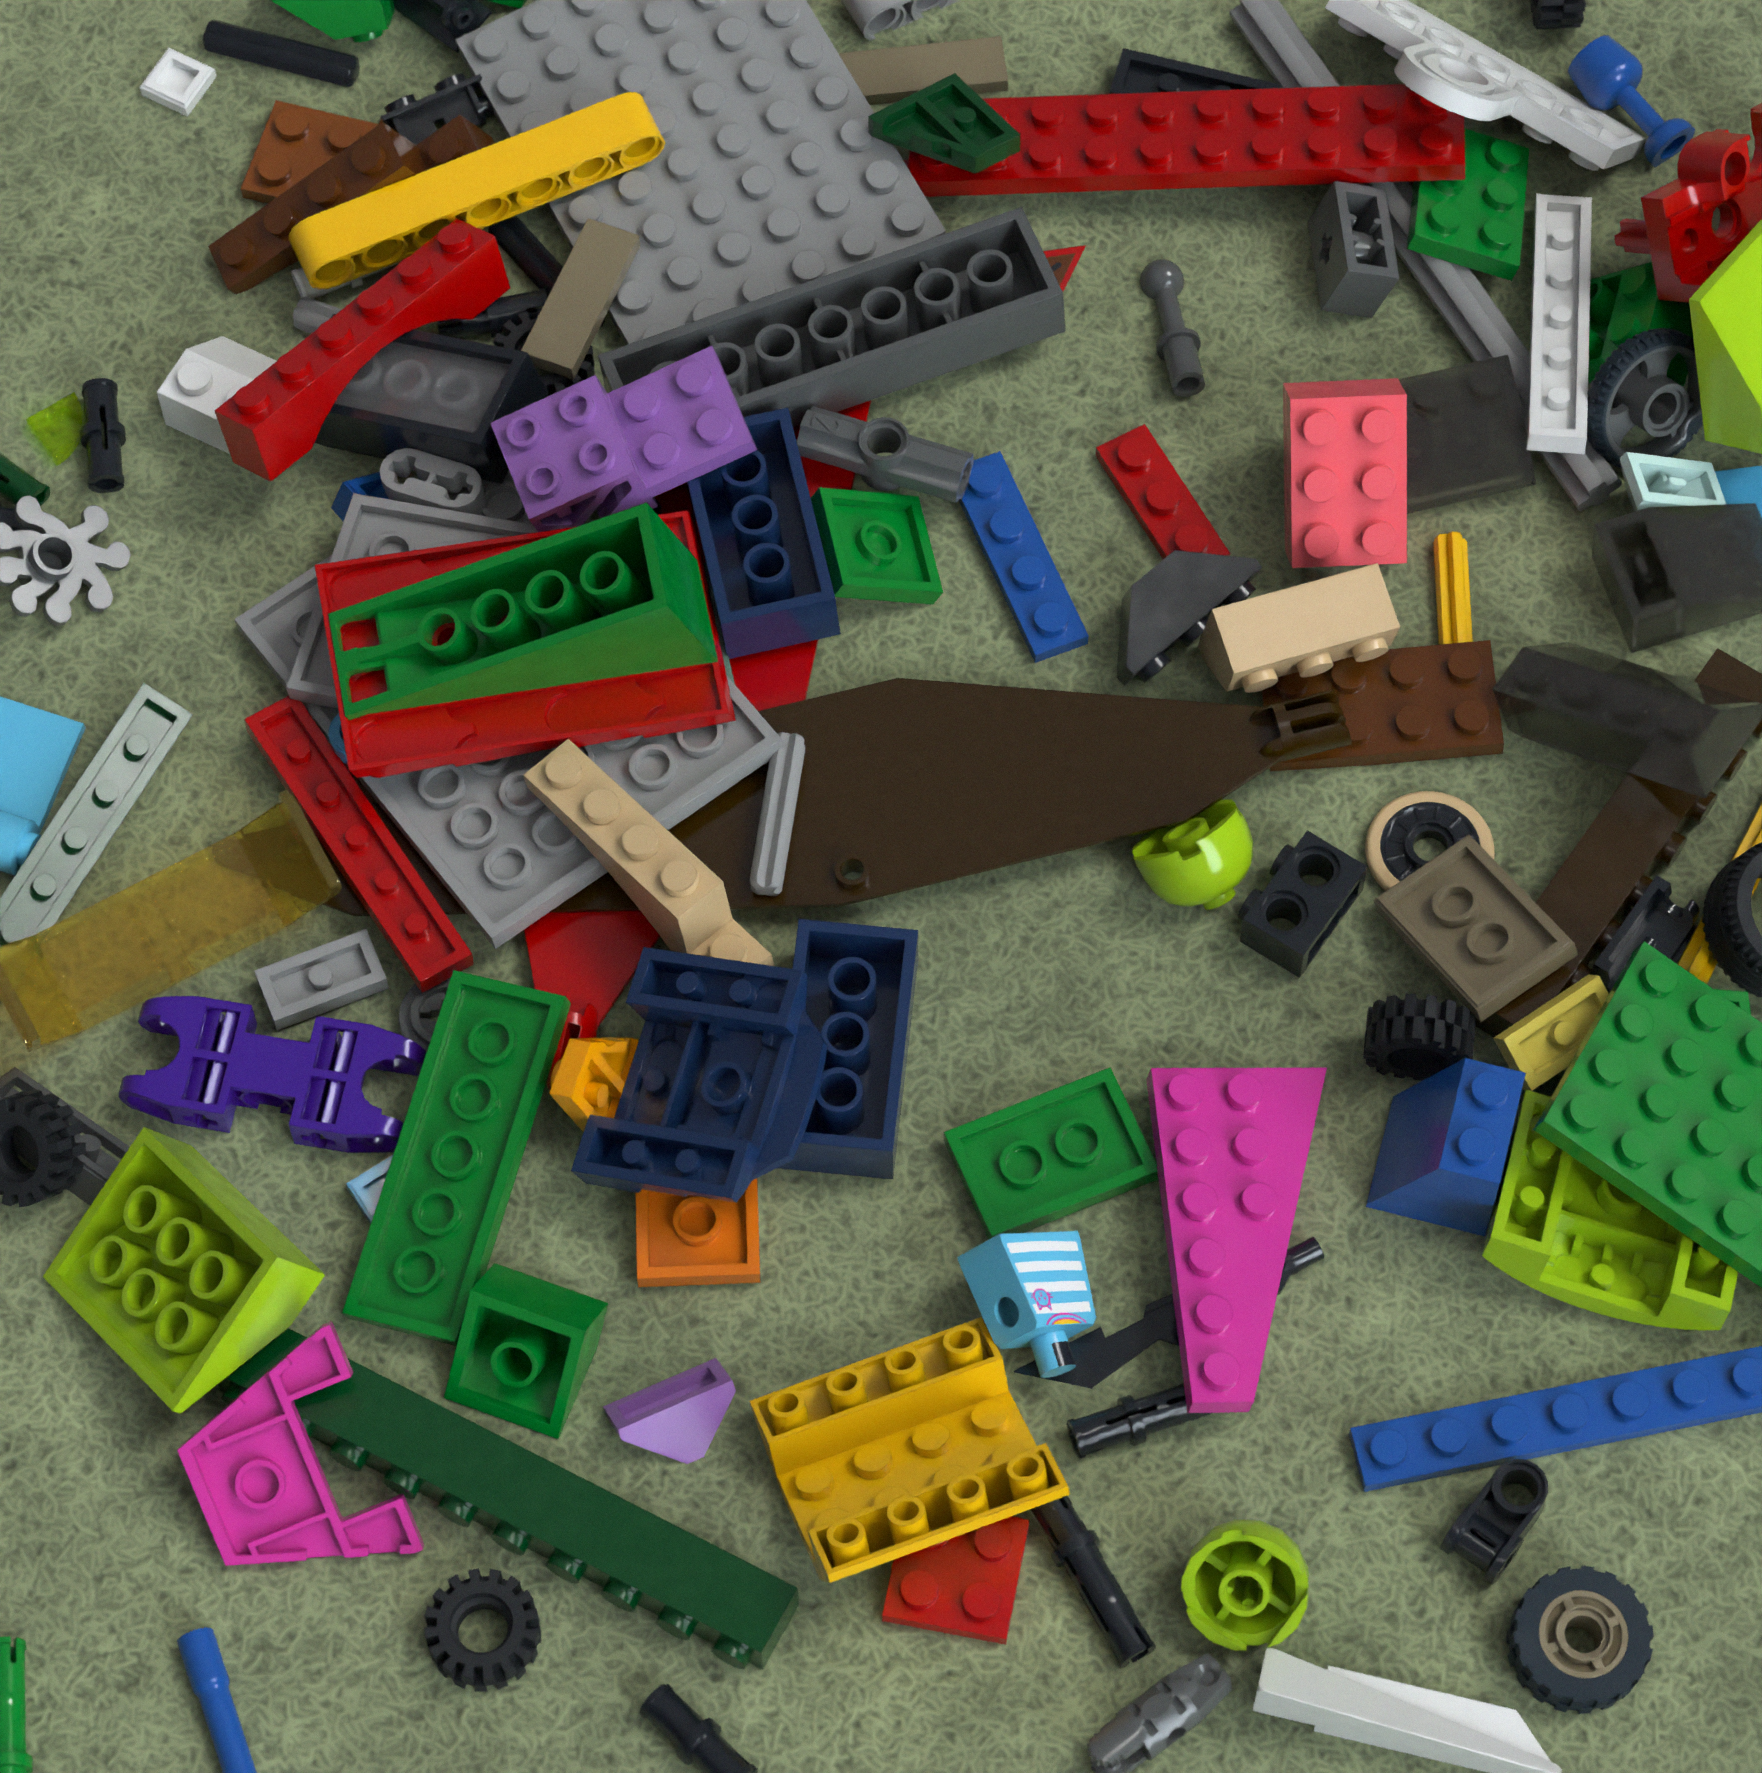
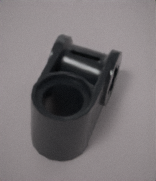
[1440,1459,1548,1585]

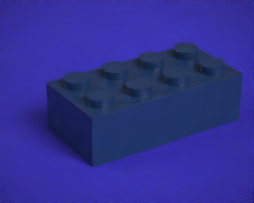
[686,407,841,659]
[778,919,918,1179]

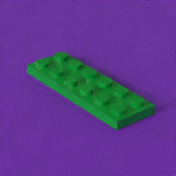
[342,970,571,1346]

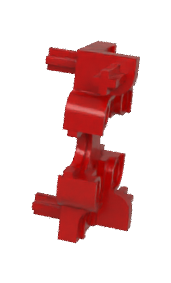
[1614,103,1762,303]

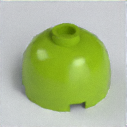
[1132,799,1253,910]
[1182,1519,1309,1651]

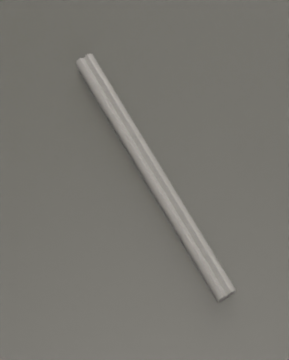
[1229,0,1622,512]

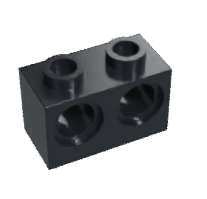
[1238,830,1368,978]

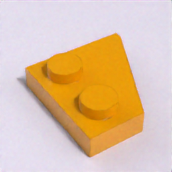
[549,1037,639,1132]

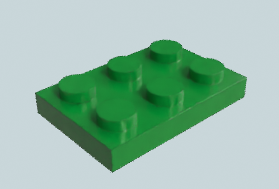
[1407,128,1529,281]
[944,1067,1158,1239]

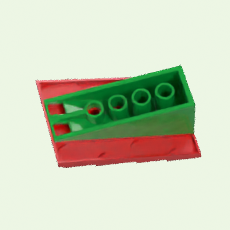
[315,502,736,778]

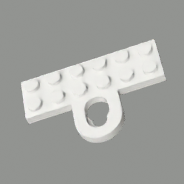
[1325,0,1647,171]

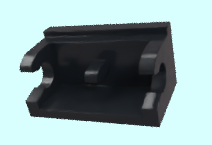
[1591,875,1700,993]

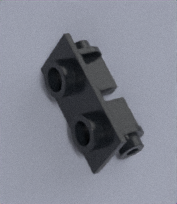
[393,0,492,54]
[378,73,494,145]

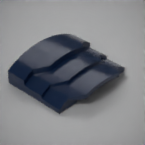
[571,947,828,1203]

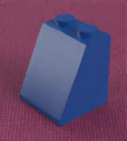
[1366,1058,1526,1236]

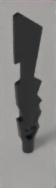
[1014,1237,1324,1389]

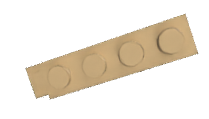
[523,739,775,966]

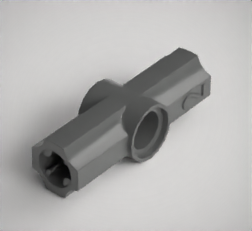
[797,406,974,503]

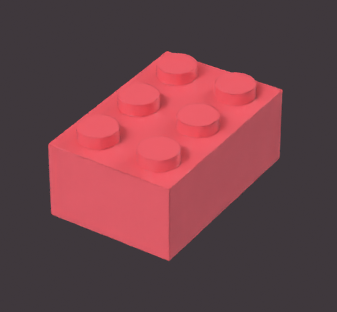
[1283,378,1407,568]

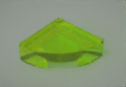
[26,392,84,466]

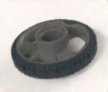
[1587,328,1703,468]

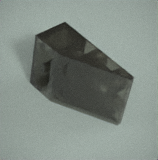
[1592,503,1762,653]

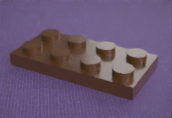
[1261,640,1504,771]

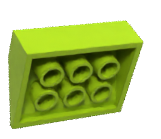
[1689,219,1762,454]
[43,1127,325,1414]

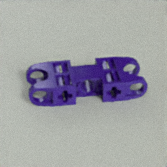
[118,996,427,1153]

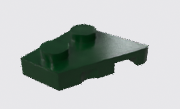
[868,73,1020,174]

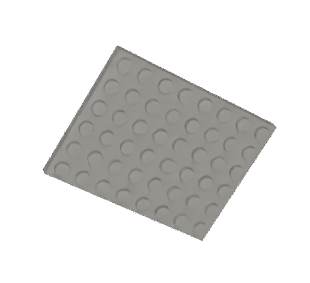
[455,0,946,345]
[234,471,784,949]

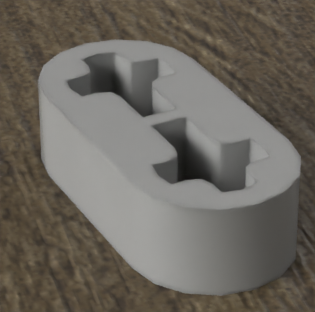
[379,448,487,515]

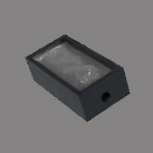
[315,314,548,484]

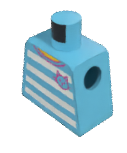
[957,1231,1096,1378]

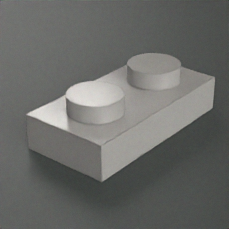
[254,929,389,1031]

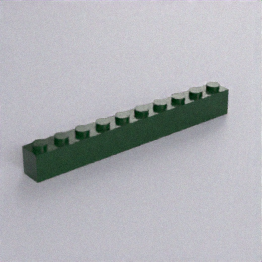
[218,1328,799,1670]

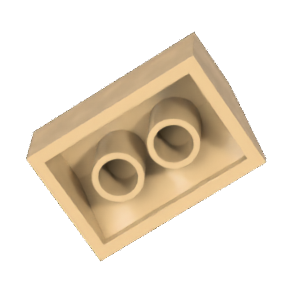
[1198,563,1400,693]

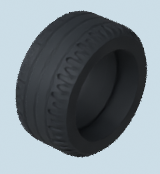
[1702,842,1762,997]

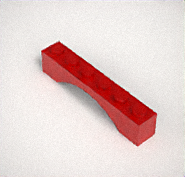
[214,219,511,482]

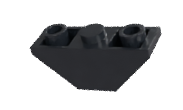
[1117,550,1263,685]

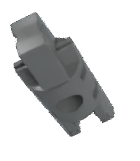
[1087,1653,1232,1773]

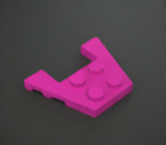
[177,1321,424,1566]

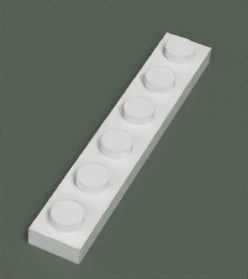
[1527,194,1592,454]

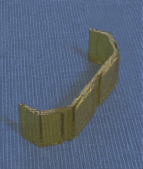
[0,790,342,1053]

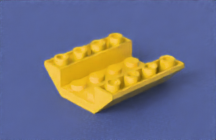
[749,1317,1070,1583]

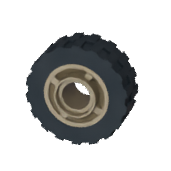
[1506,1566,1654,1714]

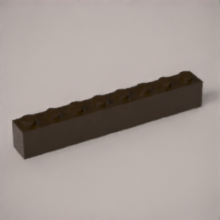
[1466,648,1762,1037]

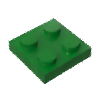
[811,487,943,605]

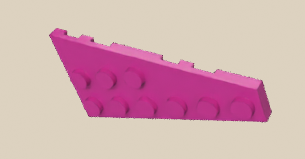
[1146,1068,1327,1413]

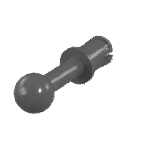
[1140,259,1205,397]

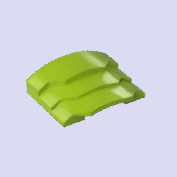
[1482,1089,1738,1331]

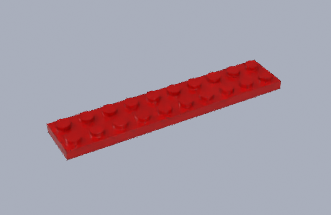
[908,84,1465,197]

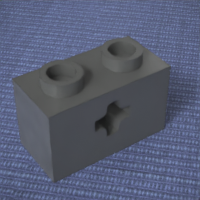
[1308,181,1399,318]

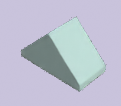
[1620,452,1729,539]

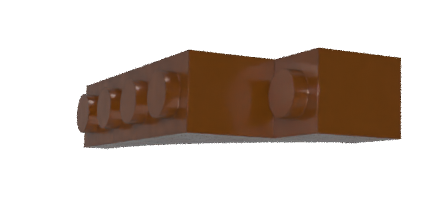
[208,114,495,294]

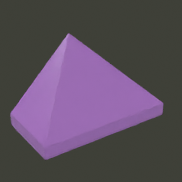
[603,1358,736,1464]

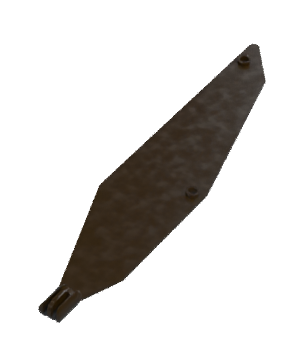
[212,678,1352,916]

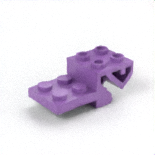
[491,346,757,532]

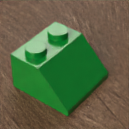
[444,1263,609,1439]

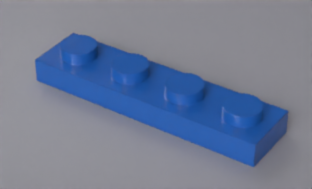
[958,451,1089,663]

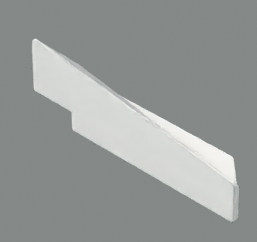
[1253,1647,1562,1773]

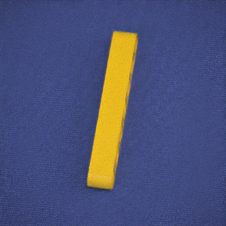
[289,92,665,290]

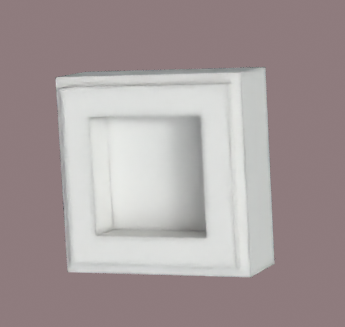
[140,48,216,117]

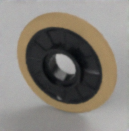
[1365,791,1495,891]

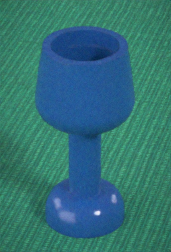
[1568,35,1695,167]

